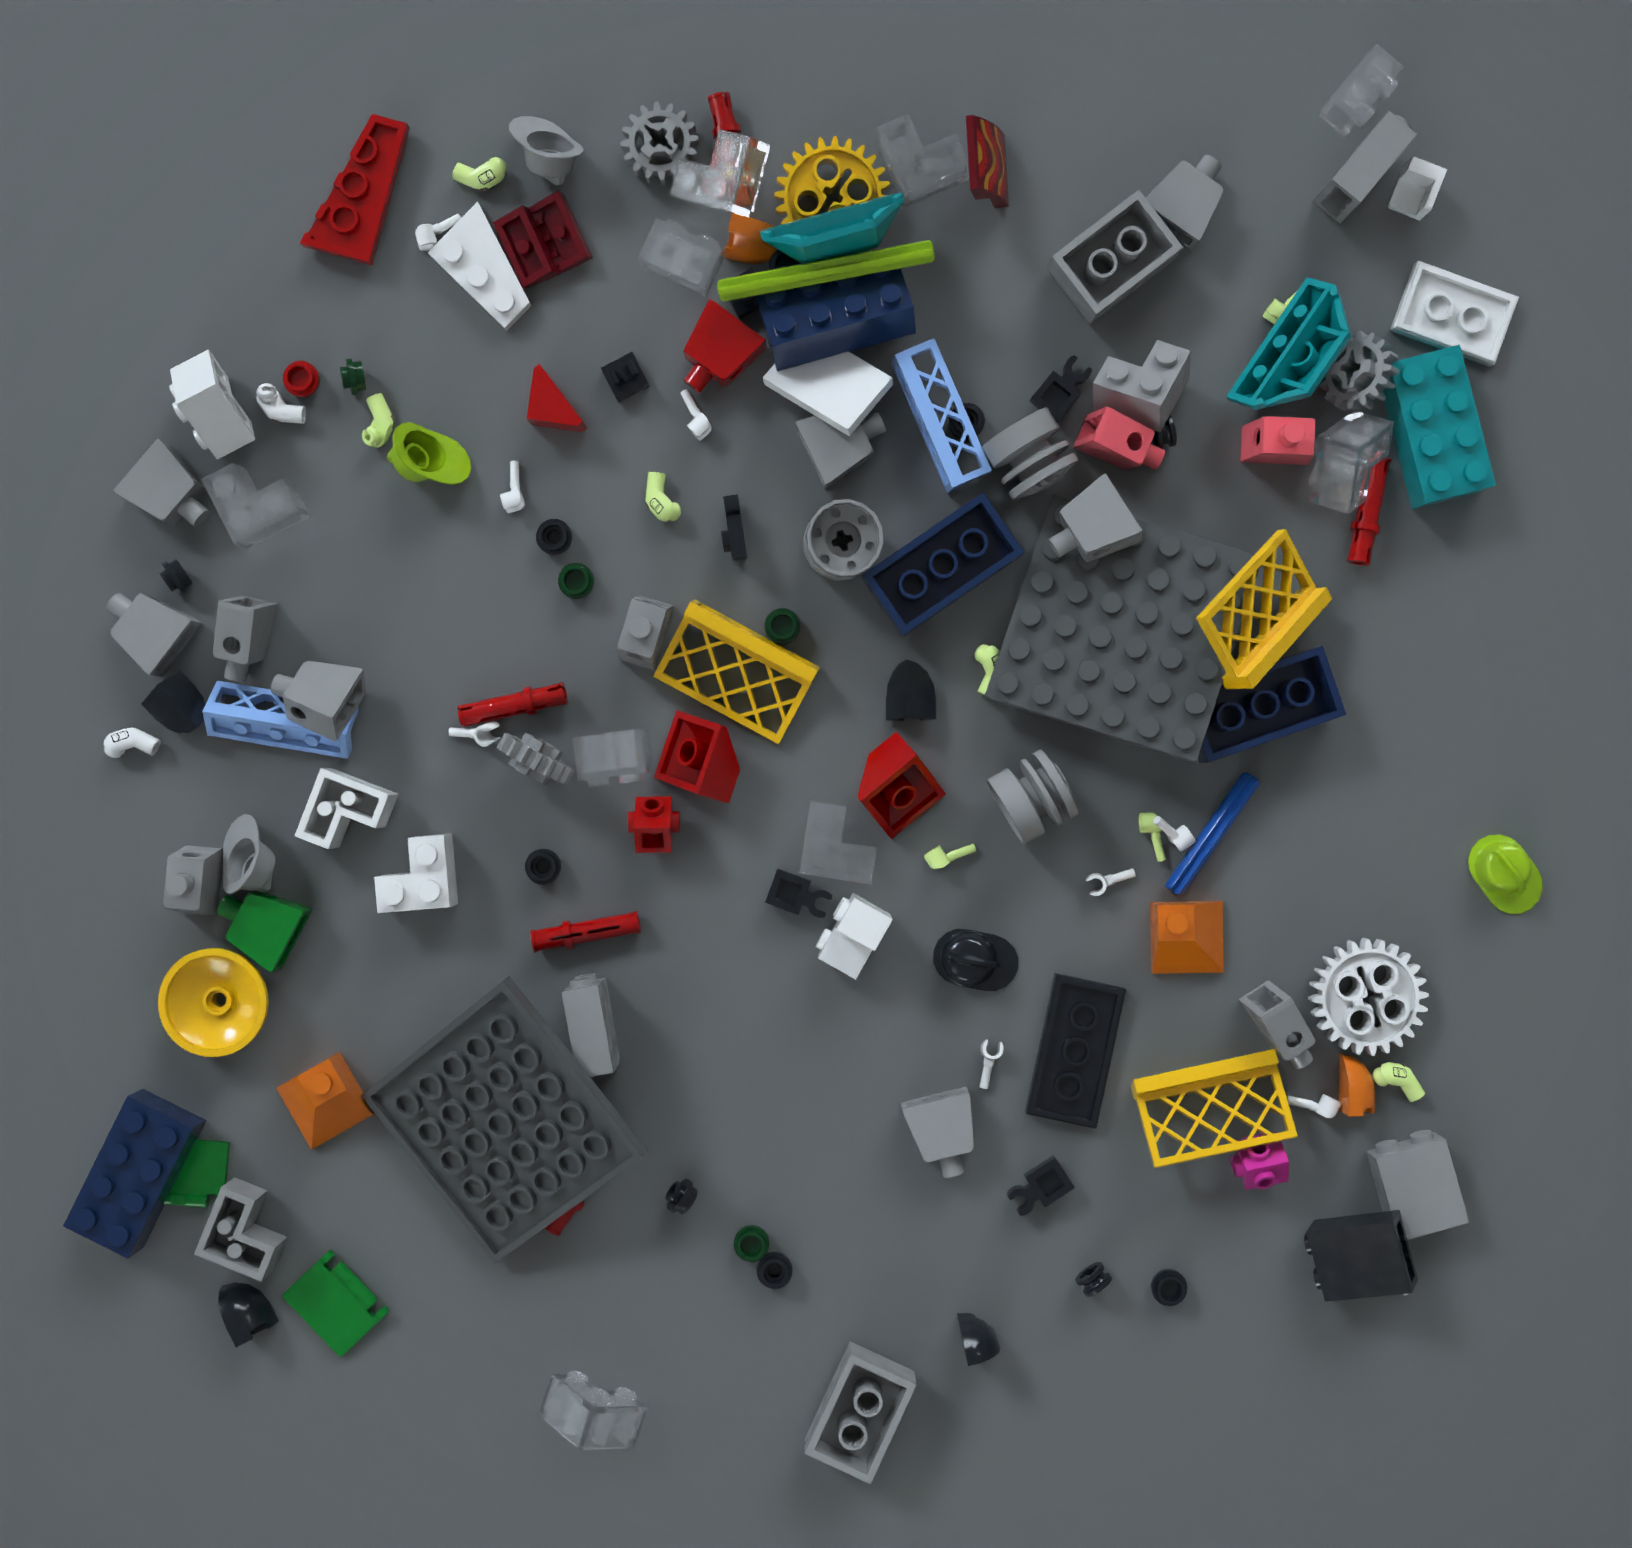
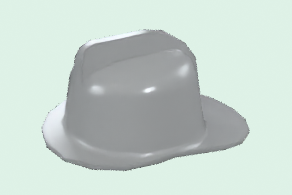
[509,116,583,185]
[222,814,275,894]

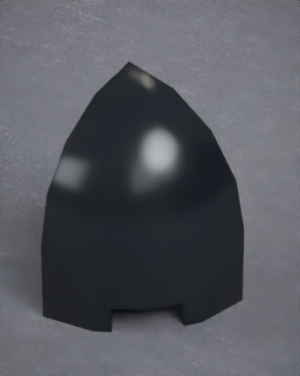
[886,660,936,721]
[141,670,205,733]
[218,1282,279,1348]
[957,1313,1000,1366]

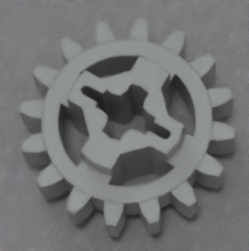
[620,102,699,185]
[1319,331,1399,413]
[497,732,575,785]

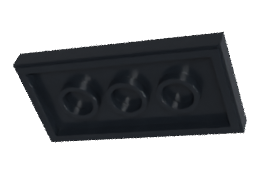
[1025,973,1126,1129]

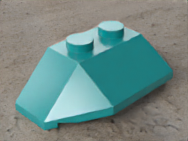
[759,192,905,264]
[1226,277,1352,410]

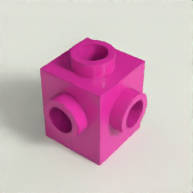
[1230,1132,1289,1190]

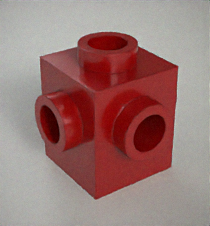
[628,796,680,853]

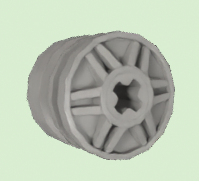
[982,407,1079,501]
[802,499,884,581]
[986,749,1078,845]

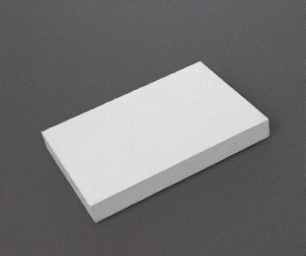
[1390,261,1519,367]
[763,352,893,436]

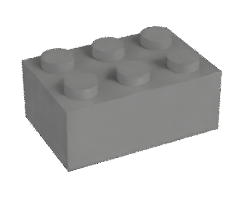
[1047,190,1183,324]
[804,1341,917,1484]

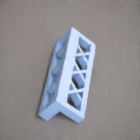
[891,338,992,494]
[202,681,359,759]

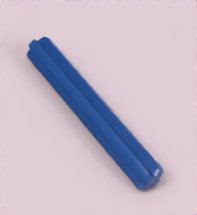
[1165,772,1260,896]

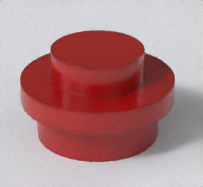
[283,361,320,398]

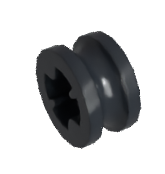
[1153,415,1177,449]
[1075,1262,1112,1297]

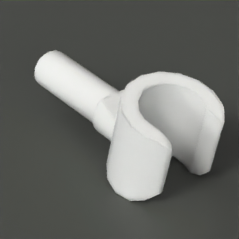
[415,214,461,251]
[680,389,712,441]
[500,461,525,513]
[449,721,501,747]
[1153,816,1196,852]
[1086,868,1136,896]
[979,1039,1004,1089]
[1287,1094,1341,1118]

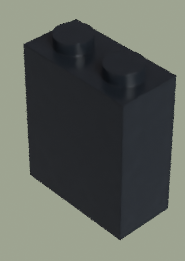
[1304,1210,1418,1302]

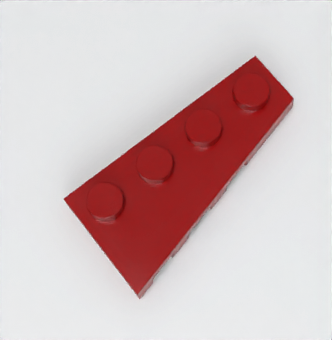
[300,114,410,266]

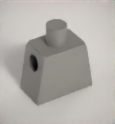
[1146,155,1224,251]
[795,412,886,490]
[113,438,210,527]
[1048,473,1142,562]
[106,592,203,677]
[617,595,674,670]
[213,596,277,682]
[271,661,366,741]
[163,845,223,916]
[1238,980,1316,1069]
[901,1087,974,1178]

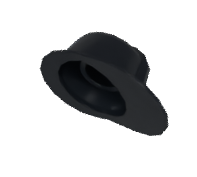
[933,929,1018,991]

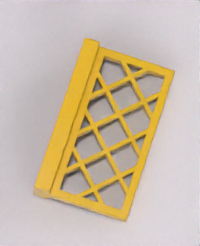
[1196,529,1332,689]
[653,599,821,744]
[1131,1049,1298,1169]

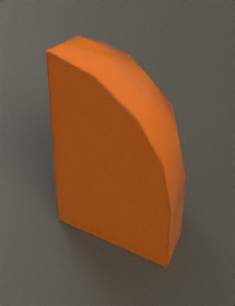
[724,213,778,264]
[1338,1053,1375,1117]

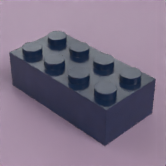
[756,268,916,372]
[862,492,1024,638]
[1198,646,1347,763]
[63,1089,207,1259]

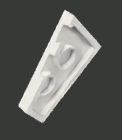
[428,201,532,331]

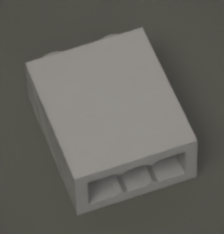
[1313,111,1417,224]
[561,973,621,1077]
[1366,1130,1470,1240]

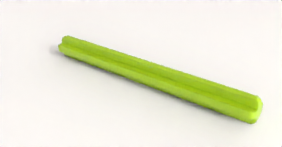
[717,240,935,302]

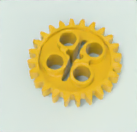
[774,136,890,224]

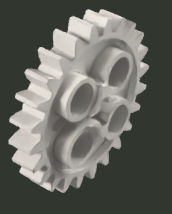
[1308,938,1429,1056]

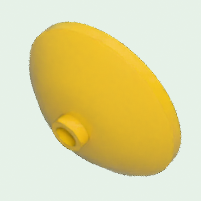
[158,948,269,1057]

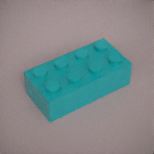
[1383,344,1496,510]

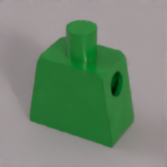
[217,891,313,973]

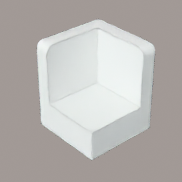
[1388,156,1447,221]

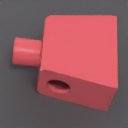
[1073,406,1165,470]
[1240,416,1315,465]

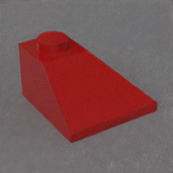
[654,710,740,804]
[857,732,946,839]

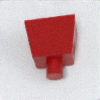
[683,299,767,394]

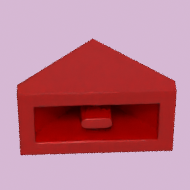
[526,364,587,432]

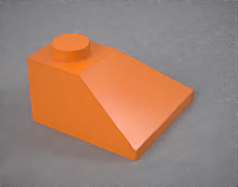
[1150,901,1224,974]
[276,1052,375,1150]

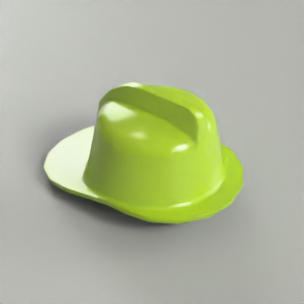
[387,422,471,485]
[1468,834,1543,914]

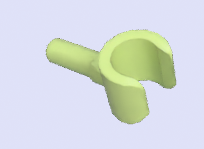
[1263,290,1298,324]
[1139,812,1166,862]
[924,844,976,869]

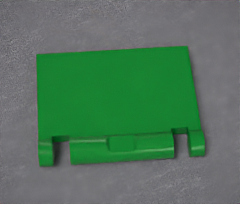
[163,1139,230,1209]
[281,1249,389,1357]

